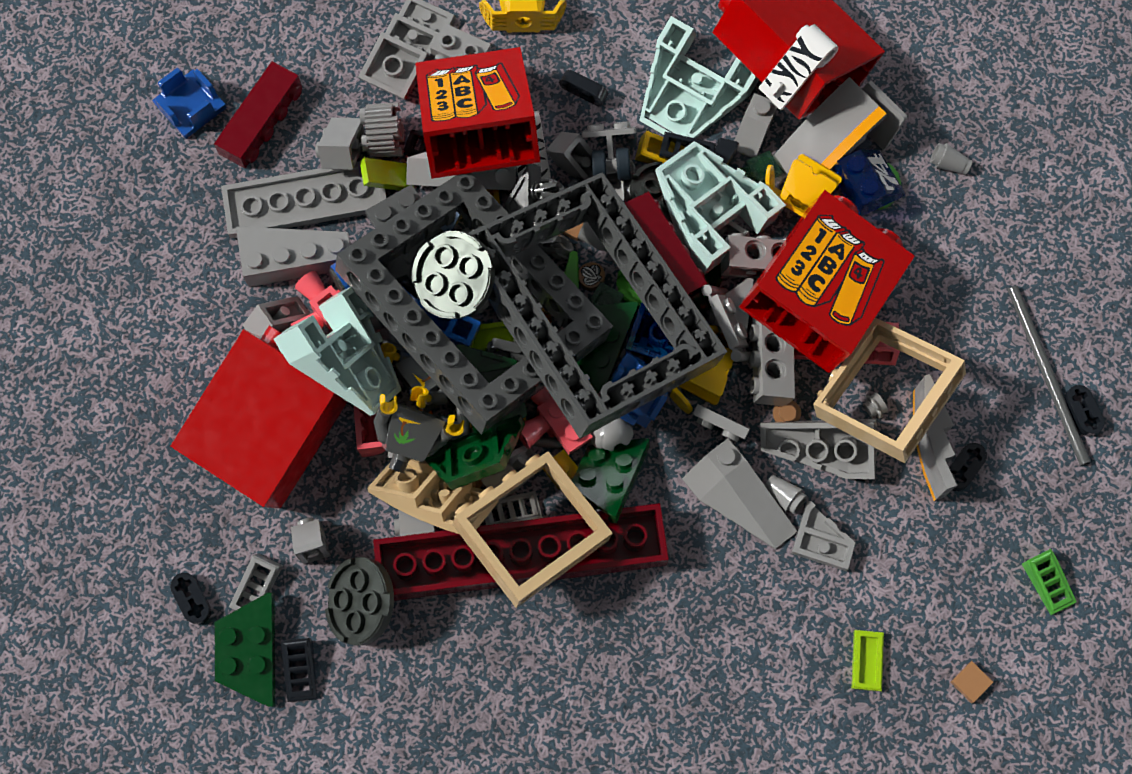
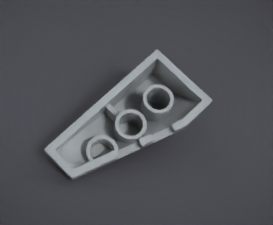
[406,152,516,190]
[760,419,877,479]
[682,438,797,549]

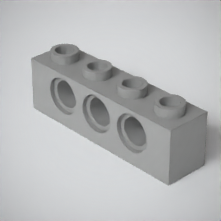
[721,233,786,279]
[749,317,795,406]

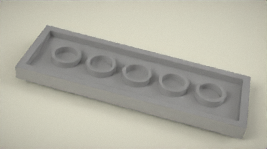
[221,158,387,239]

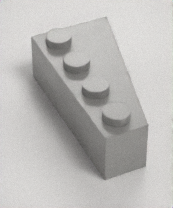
[236,226,352,287]

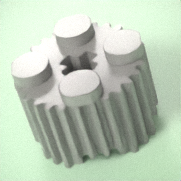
[359,102,405,158]

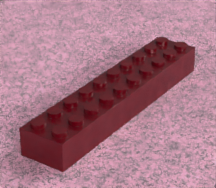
[373,503,669,601]

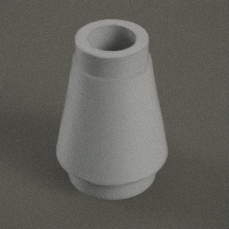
[930,143,972,175]
[765,475,807,514]

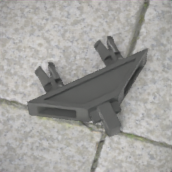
[503,164,563,254]

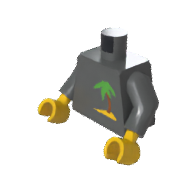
[380,343,450,413]
[373,394,465,473]

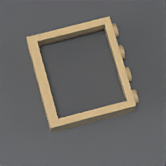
[813,318,966,463]
[453,452,612,608]

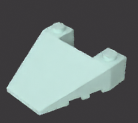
[640,16,759,138]
[655,141,786,275]
[274,287,401,416]

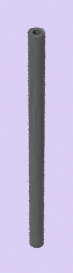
[1007,286,1091,466]

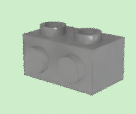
[430,23,492,60]
[315,117,365,171]

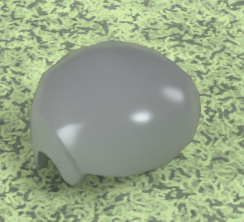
[590,418,634,451]

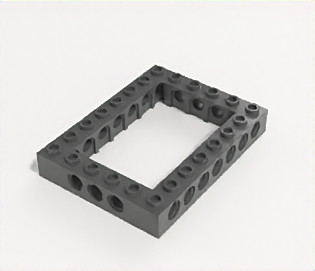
[467,172,727,439]
[335,173,613,435]

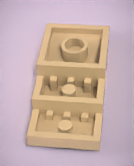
[367,458,499,534]

